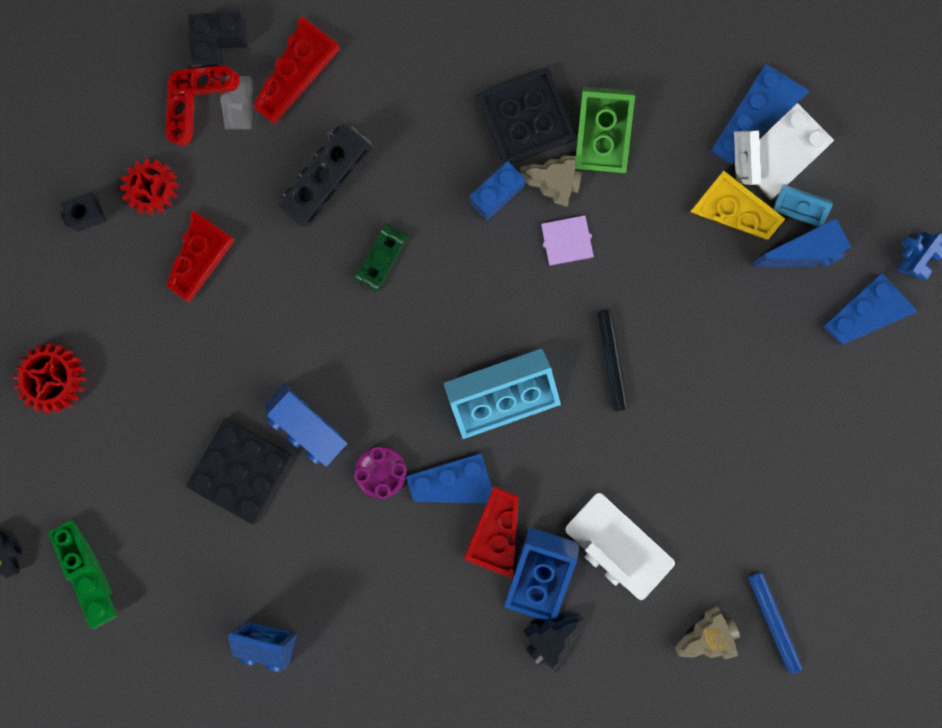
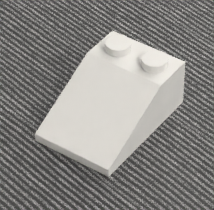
[755,103,834,201]

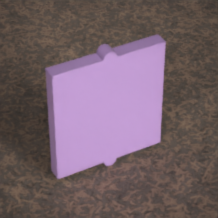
[541,216,594,266]

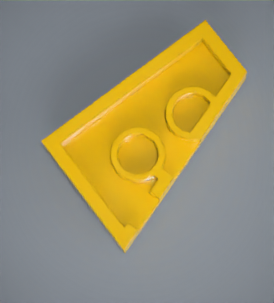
[690,171,785,240]

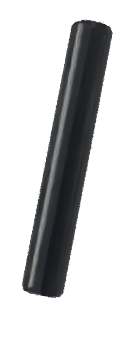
[598,310,629,412]

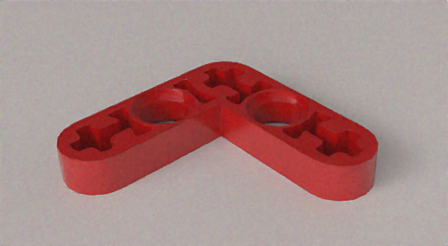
[166,66,240,146]

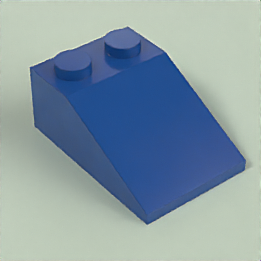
[752,219,851,268]
[504,527,580,622]
[228,621,297,672]

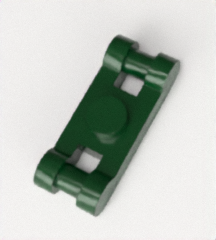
[354,223,409,293]

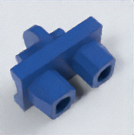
[897,232,942,280]

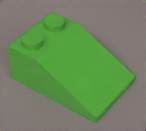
[575,86,635,173]

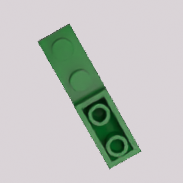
[48,520,118,629]

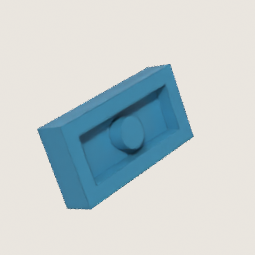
[772,184,833,227]

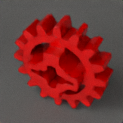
[120,158,179,216]

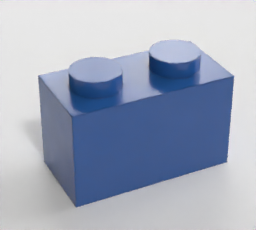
[469,161,526,221]

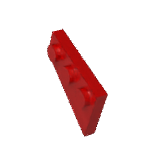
[166,210,235,303]
[464,486,519,579]

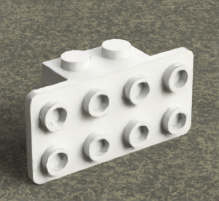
[565,493,675,600]

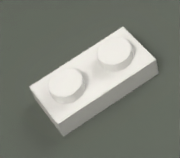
[734,130,761,185]

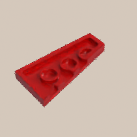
[253,16,341,125]

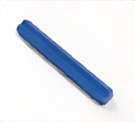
[748,572,802,674]

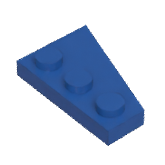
[823,273,918,345]
[406,454,492,503]

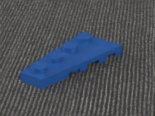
[710,64,809,165]

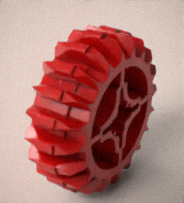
[12,343,87,414]

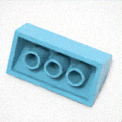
[443,349,561,439]

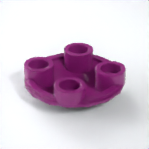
[354,446,407,499]

